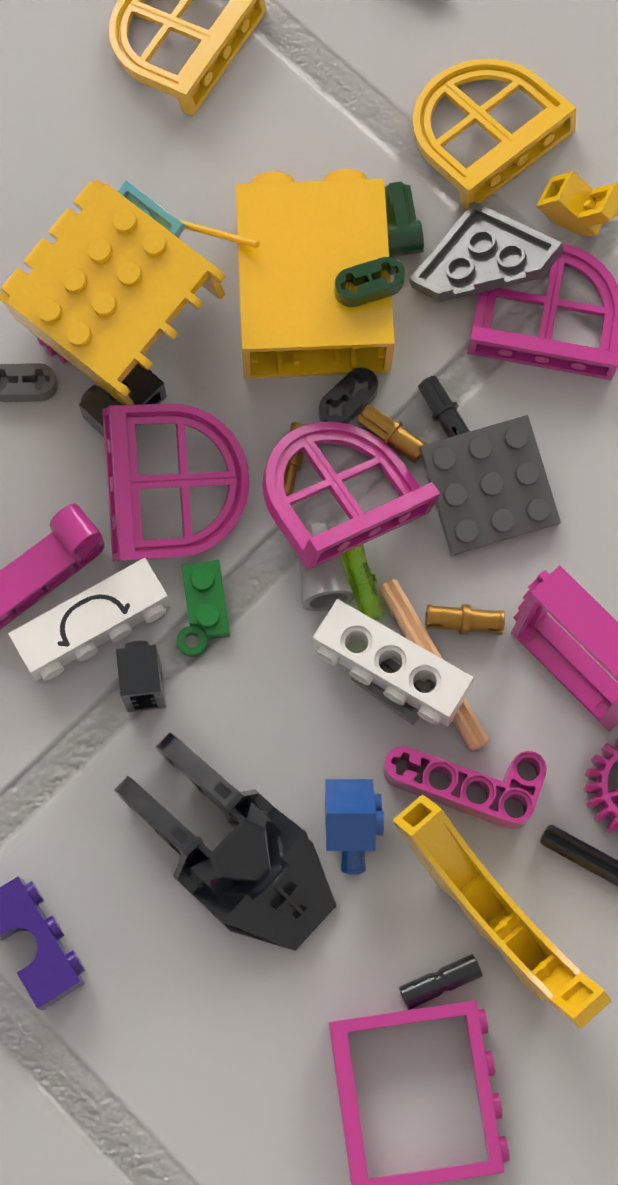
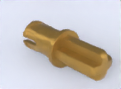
[357,405,428,464]

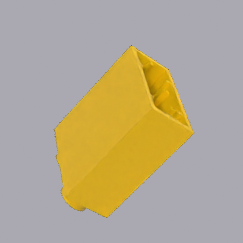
[236,169,395,379]

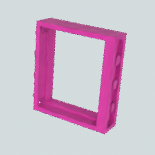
[511,565,618,732]
[328,1000,510,1185]

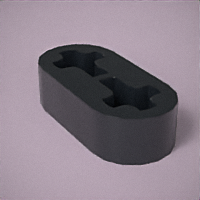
[319,367,378,424]

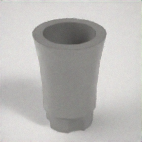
[298,523,355,611]

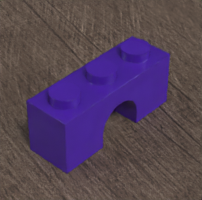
[0,876,86,1010]

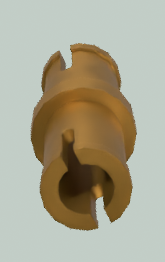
[425,604,505,635]

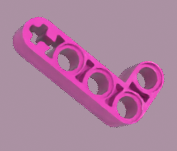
[0,503,105,630]
[383,746,547,829]

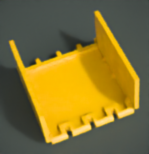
[0,179,226,405]

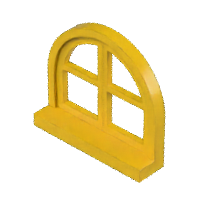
[109,0,267,116]
[413,59,576,210]

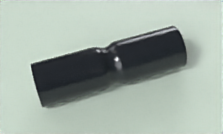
[398,954,483,1010]

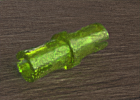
[342,545,385,620]

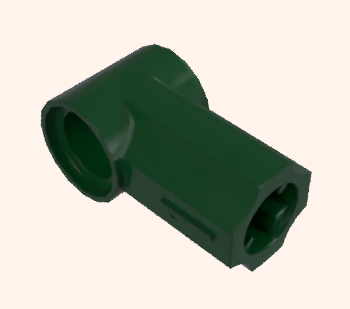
[385,182,424,257]

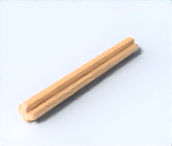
[379,579,489,751]

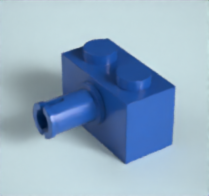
[325,779,384,875]

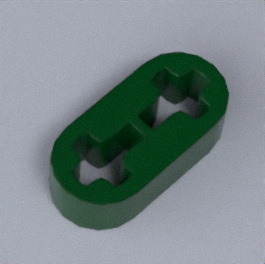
[334,257,405,307]

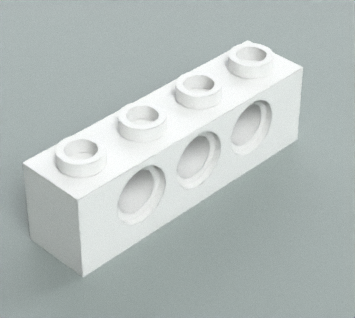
[312,599,474,726]

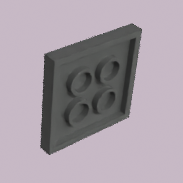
[418,415,561,556]

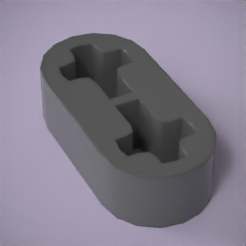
[0,363,58,402]

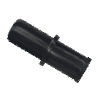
[418,376,470,438]

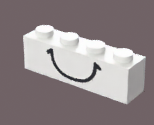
[8,558,170,681]

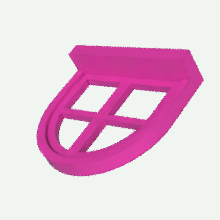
[467,243,618,380]
[102,404,249,561]
[262,421,441,570]

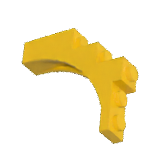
[392,794,612,1030]

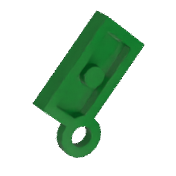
[177,560,230,657]

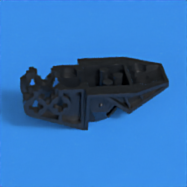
[114,732,337,951]

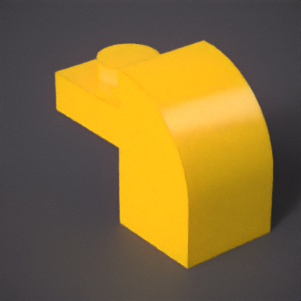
[536,171,618,236]

